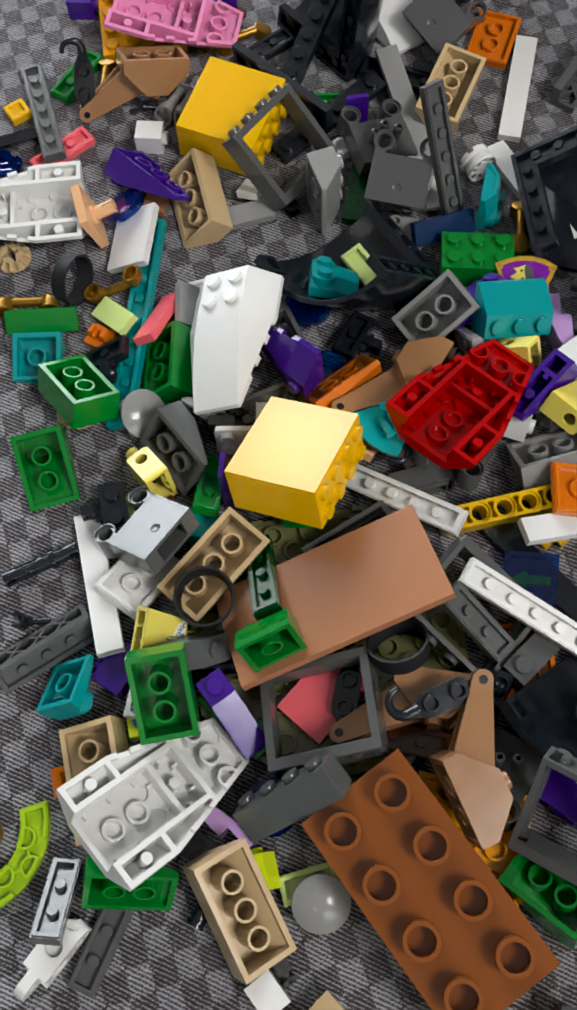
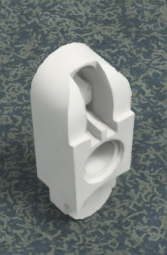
[13,918,92,1001]

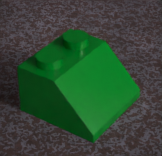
[234,608,307,672]

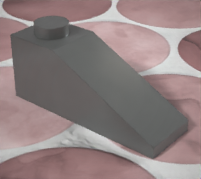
[147,628,231,670]
[501,632,561,692]

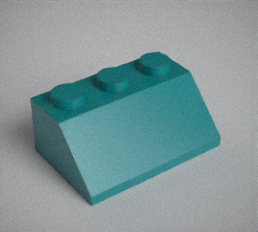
[471,278,554,340]

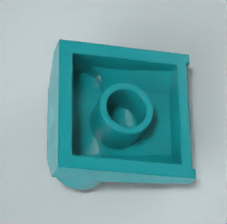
[475,163,505,232]
[308,256,359,299]
[12,332,66,384]
[36,654,94,720]

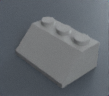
[306,146,344,235]
[391,269,480,341]
[505,429,577,491]

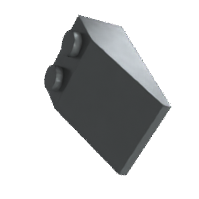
[140,400,208,497]

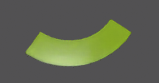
[0,800,51,909]

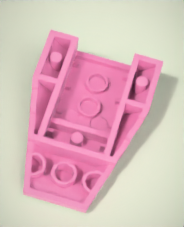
[104,0,244,48]

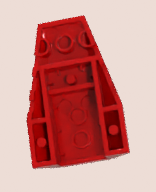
[385,339,535,469]

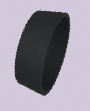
[51,253,94,306]
[173,566,235,627]
[366,617,430,675]

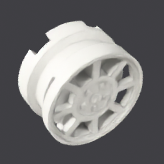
[460,144,497,182]

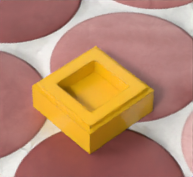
[2,98,33,127]

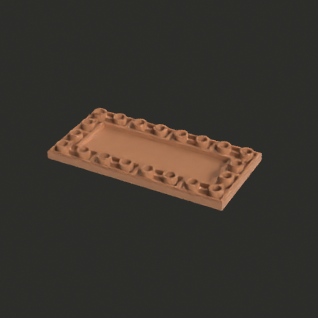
[216,504,456,691]

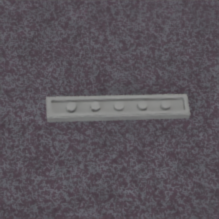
[375,44,431,156]

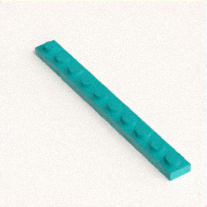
[106,218,167,431]

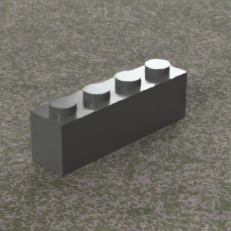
[232,752,352,844]

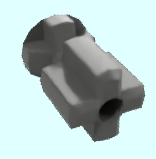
[272,957,298,989]

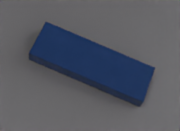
[410,207,475,247]

